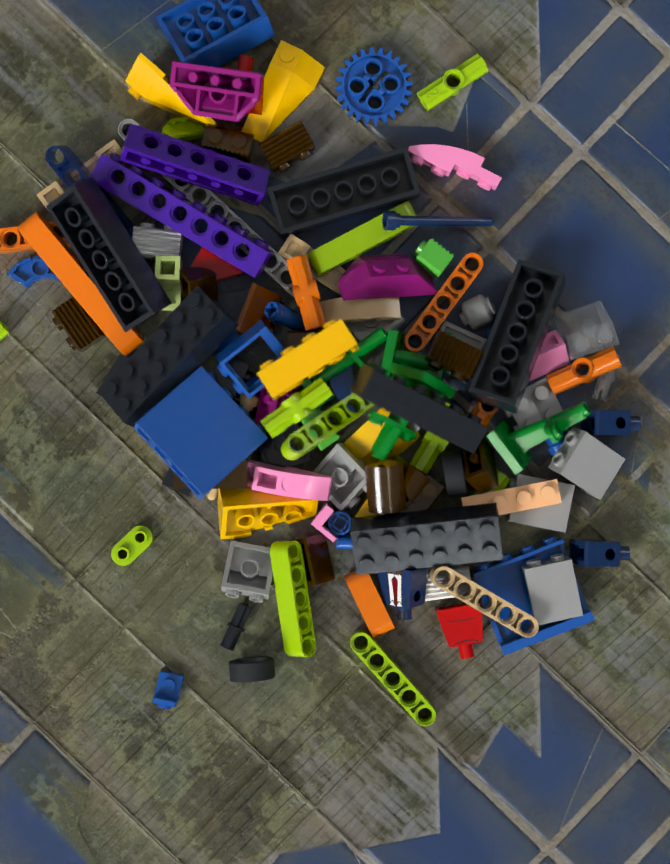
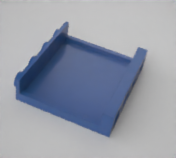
[134,366,268,500]
[471,536,594,655]

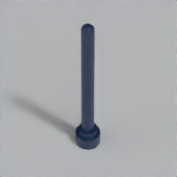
[382,211,494,230]

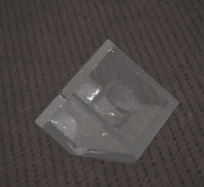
[555,301,620,361]

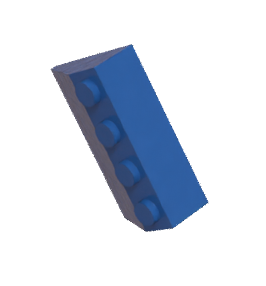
[156,0,275,67]

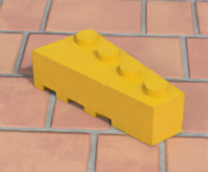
[257,319,360,400]

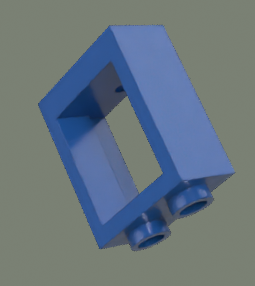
[215,320,285,399]

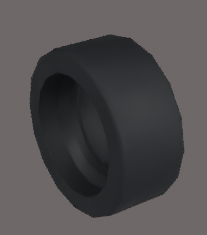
[442,450,468,497]
[229,656,275,683]

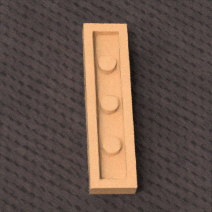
[461,479,562,515]

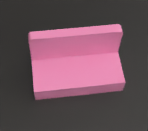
[529,329,570,382]
[311,503,337,542]

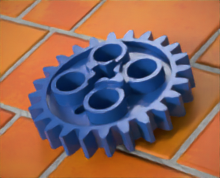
[335,47,413,127]

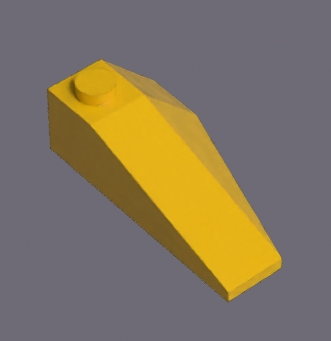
[241,40,325,143]
[125,53,218,127]
[343,408,421,464]
[217,486,318,540]

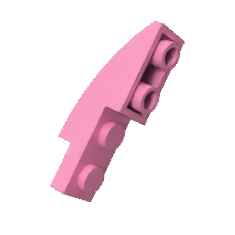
[408,144,502,191]
[248,459,333,501]

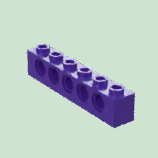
[119,123,270,206]

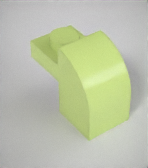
[155,256,183,311]

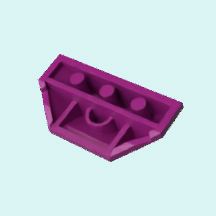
[170,61,263,122]
[338,254,437,301]

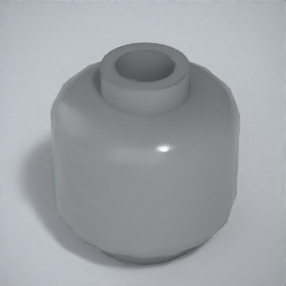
[459,294,497,330]

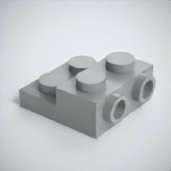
[504,377,563,431]
[313,443,368,511]
[221,541,273,603]

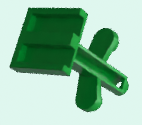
[302,323,388,408]
[381,330,478,398]
[368,362,455,462]
[486,402,591,475]

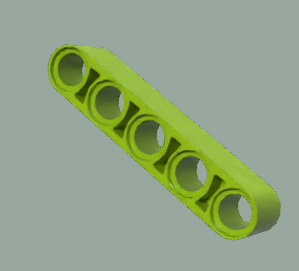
[307,201,417,277]
[281,393,375,460]
[270,541,316,657]
[350,629,436,726]

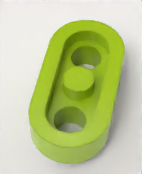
[111,525,154,566]

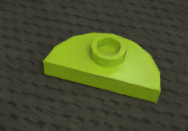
[162,117,205,141]

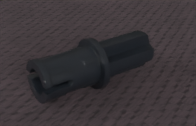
[220,603,251,651]

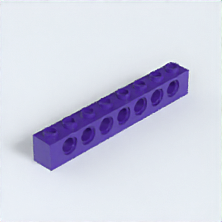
[89,152,274,278]

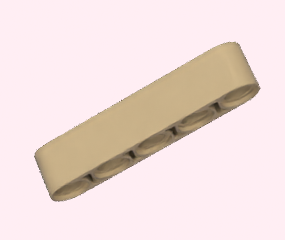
[429,566,539,638]

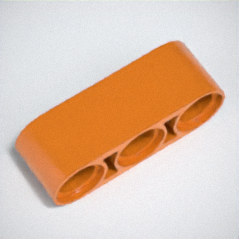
[344,570,395,638]

